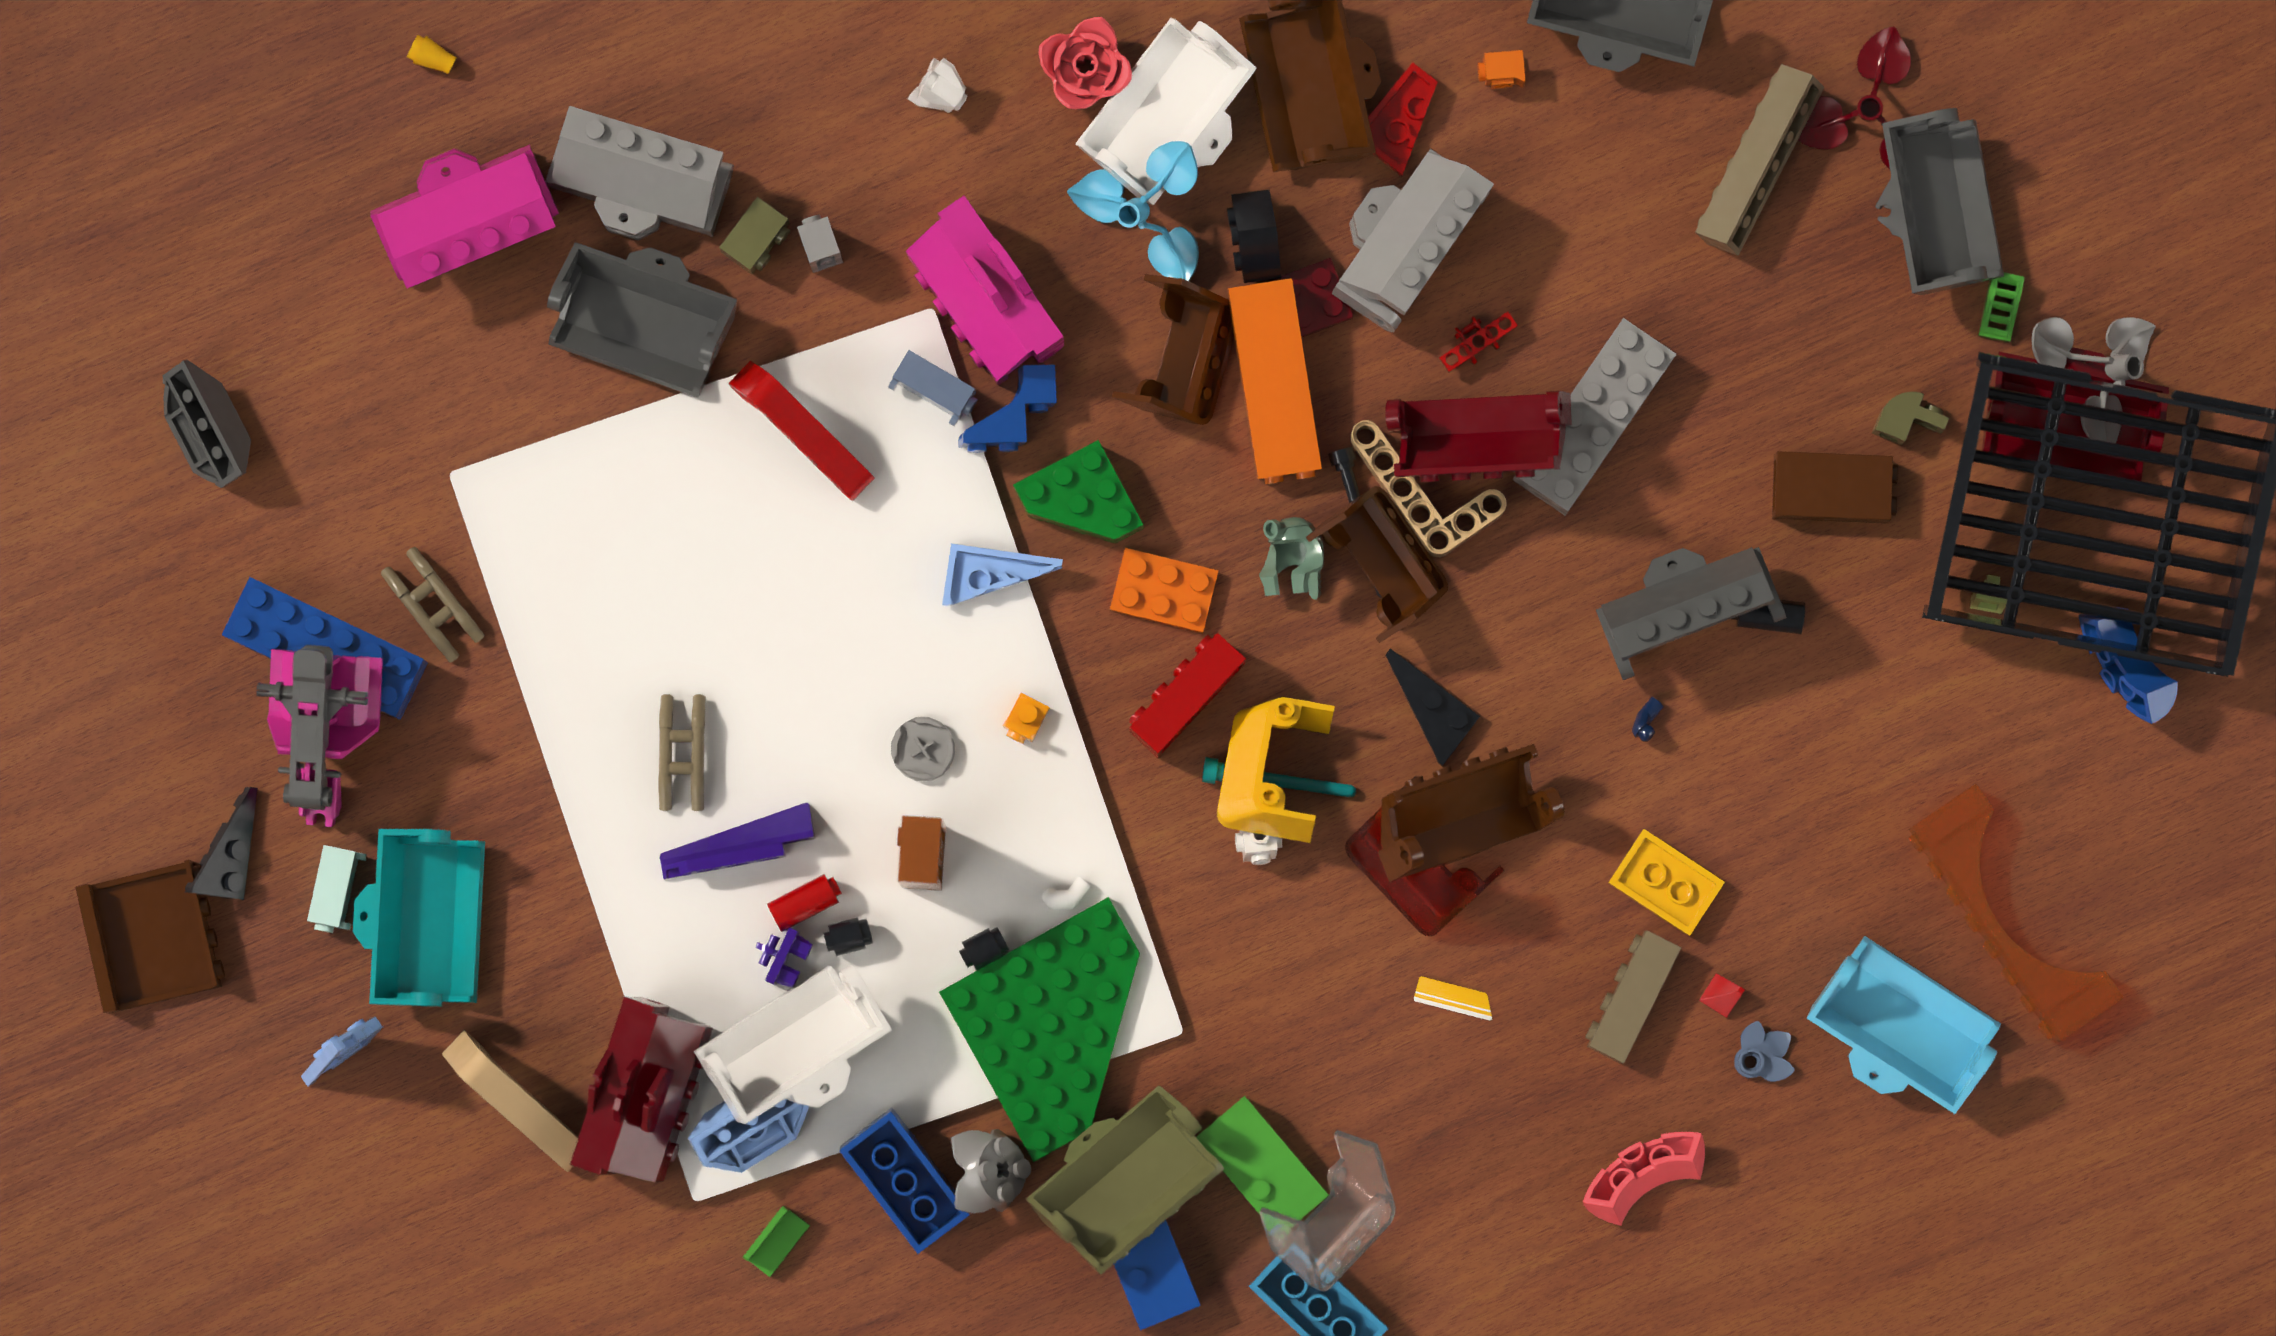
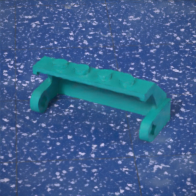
[353,829,485,1007]

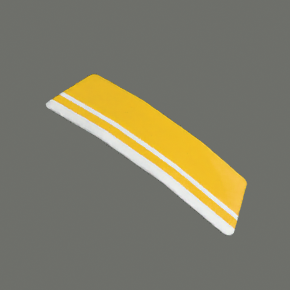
[1414,976,1492,1021]

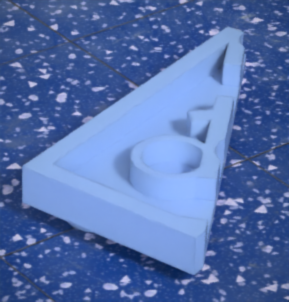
[942,544,1063,607]

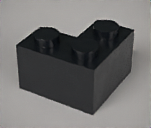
[1227,190,1282,283]

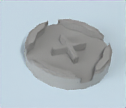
[891,717,955,781]

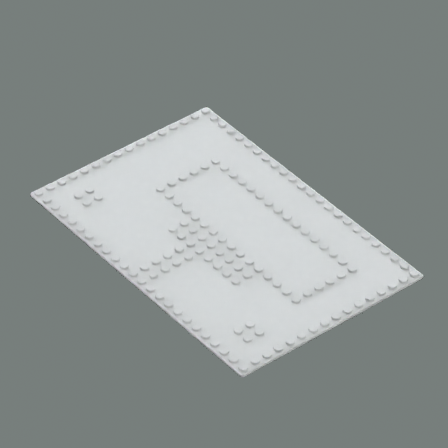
[450,309,1183,1201]

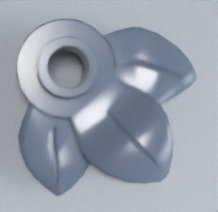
[1734,1021,1795,1082]

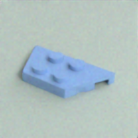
[301,1016,383,1087]

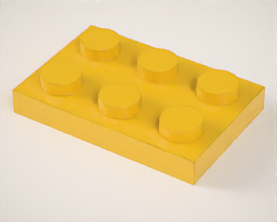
[1608,829,1725,936]

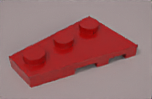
[1368,62,1438,177]

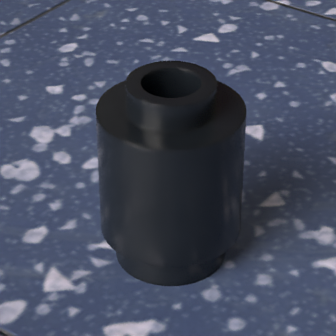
[824,917,873,956]
[959,927,1009,971]

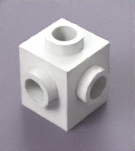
[1235,830,1282,865]

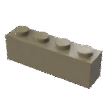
[1585,930,1681,1064]

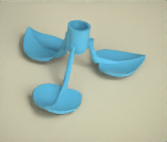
[1067,141,1199,281]

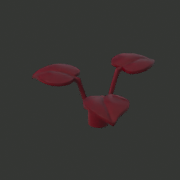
[1798,26,1911,169]

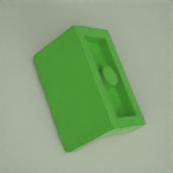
[743,1206,810,1277]

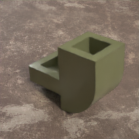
[1872,392,1949,445]

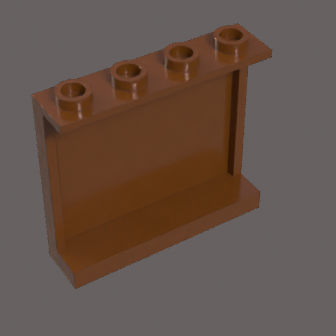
[75,860,225,1014]

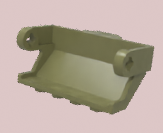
[1026,1086,1225,1275]

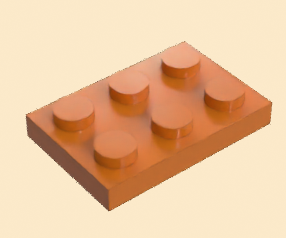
[1110,548,1218,634]

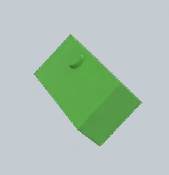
[1196,1096,1329,1238]

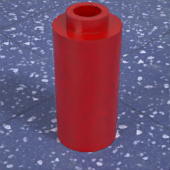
[767,874,842,932]

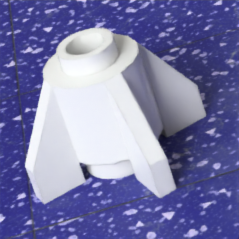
[908,58,967,113]

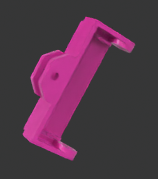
[370,144,559,288]
[906,195,1064,385]

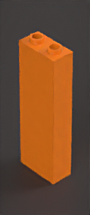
[1227,278,1322,484]

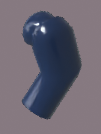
[1632,697,1664,742]

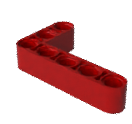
[728,361,875,501]

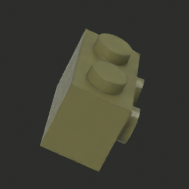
[719,196,790,275]

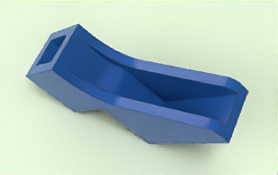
[958,365,1057,453]

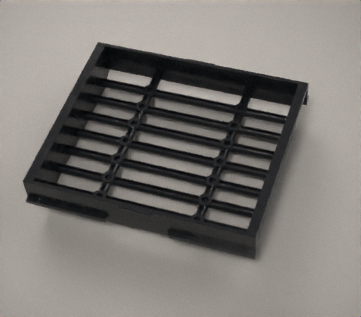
[1922,352,2276,677]

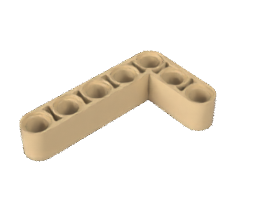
[1351,420,1507,557]
[442,1030,579,1172]

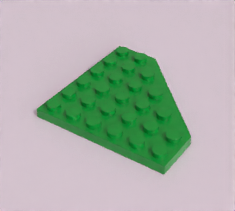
[939,897,1140,1162]

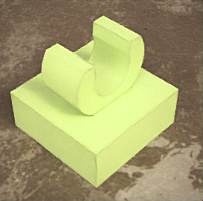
[1970,575,2007,614]

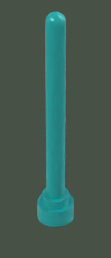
[1202,757,1357,798]

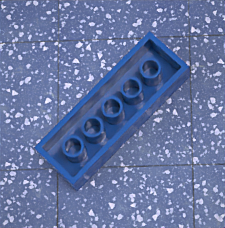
[221,577,428,720]

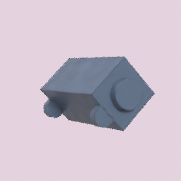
[888,350,978,426]

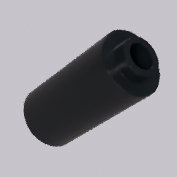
[1732,600,1805,634]

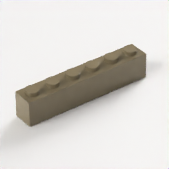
[1695,64,1824,256]

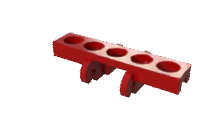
[1439,311,1518,373]

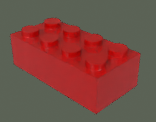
[1129,632,1246,758]

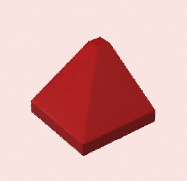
[1699,973,1745,1018]

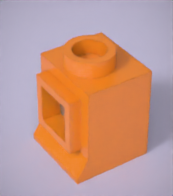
[1478,50,1526,89]

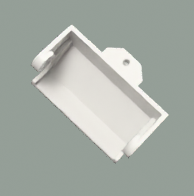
[1076,18,1257,205]
[694,965,892,1124]

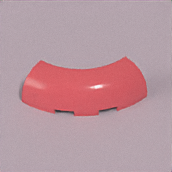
[1582,1132,1705,1226]

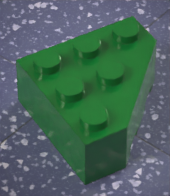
[1013,440,1144,544]

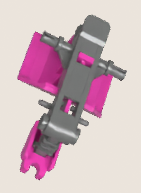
[256,645,383,827]

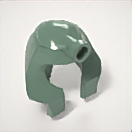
[1259,517,1324,600]

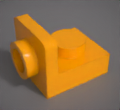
[1003,693,1050,744]

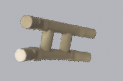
[381,547,485,663]
[658,694,706,811]

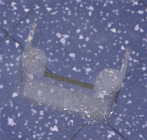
[1259,1130,1396,1292]

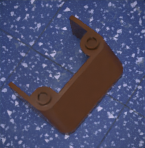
[1112,274,1234,425]
[1306,486,1448,643]

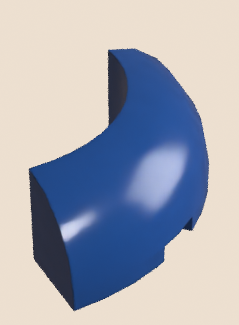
[2078,607,2178,724]

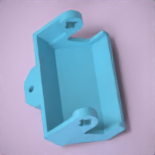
[1807,936,2001,1114]

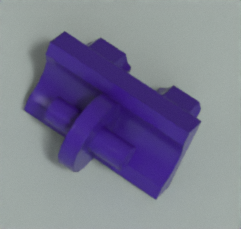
[755,927,813,988]

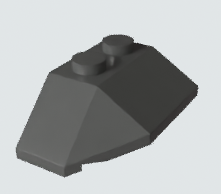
[163,360,251,488]

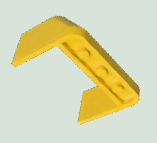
[1217,697,1335,843]

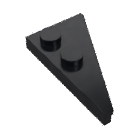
[1385,649,1480,766]
[185,787,258,900]

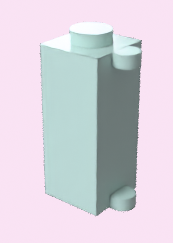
[307,845,367,933]

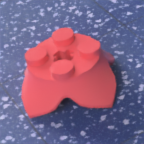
[1039,17,1132,110]

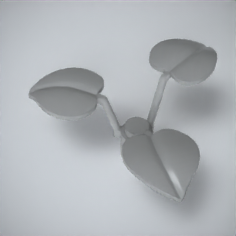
[2032,317,2156,443]

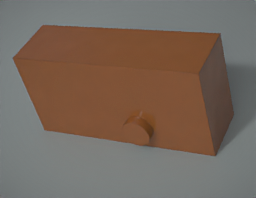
[897,815,946,891]

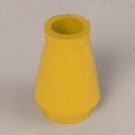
[407,34,456,74]

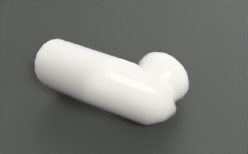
[1042,877,1091,910]

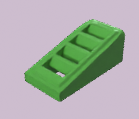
[1978,272,2025,342]

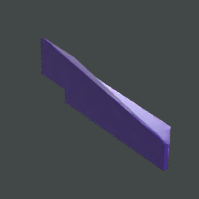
[660,803,816,879]

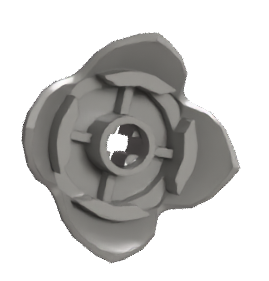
[951,1129,1031,1213]

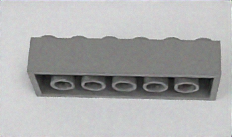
[1513,318,1676,516]

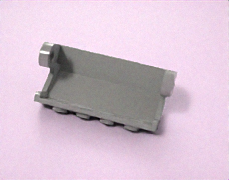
[545,106,734,241]
[1332,149,1494,332]

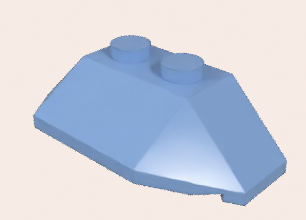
[688,1099,809,1173]

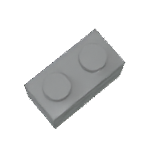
[797,215,843,273]

